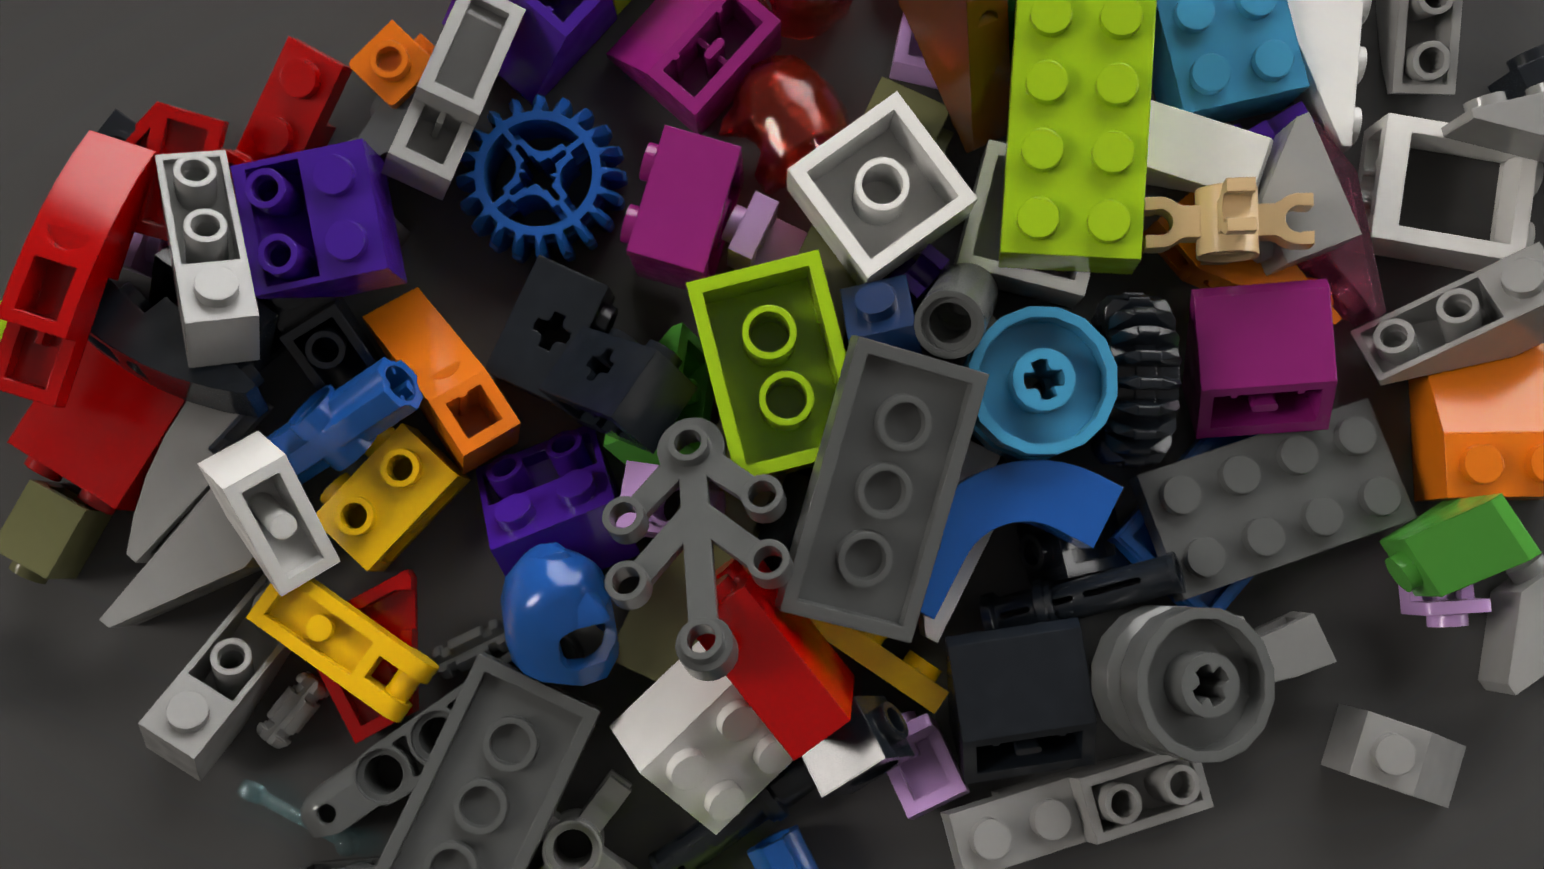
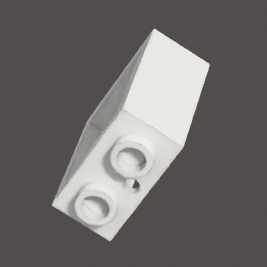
[1347,113,1544,272]

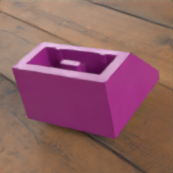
[606,0,781,135]
[1182,279,1338,439]

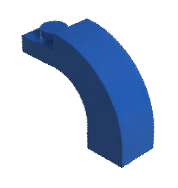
[920,460,1124,619]

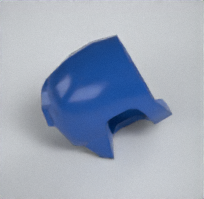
[501,542,620,686]

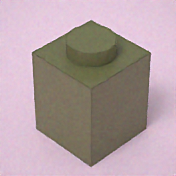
[0,479,112,584]

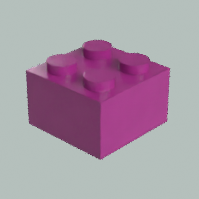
[620,125,744,291]

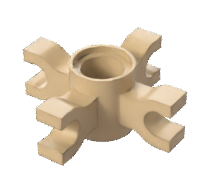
[1142,177,1315,265]

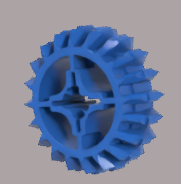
[456,94,628,264]

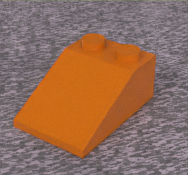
[1408,343,1544,501]

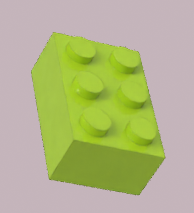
[686,249,846,477]

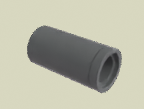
[914,263,999,359]

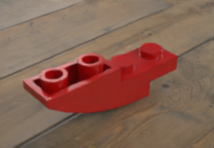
[223,36,353,202]
[0,130,160,408]

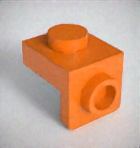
[349,20,435,109]

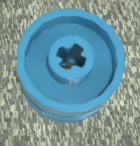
[962,306,1118,461]

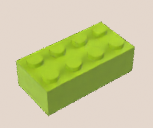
[998,0,1157,275]

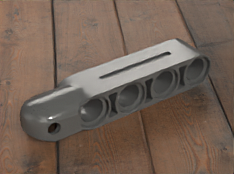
[300,633,584,838]

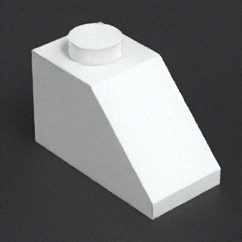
[197,431,341,597]

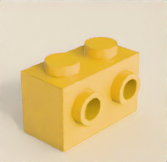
[316,423,471,572]

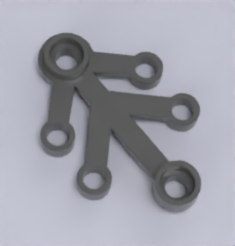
[602,418,794,681]

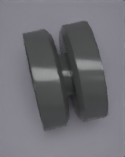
[1091,605,1275,763]

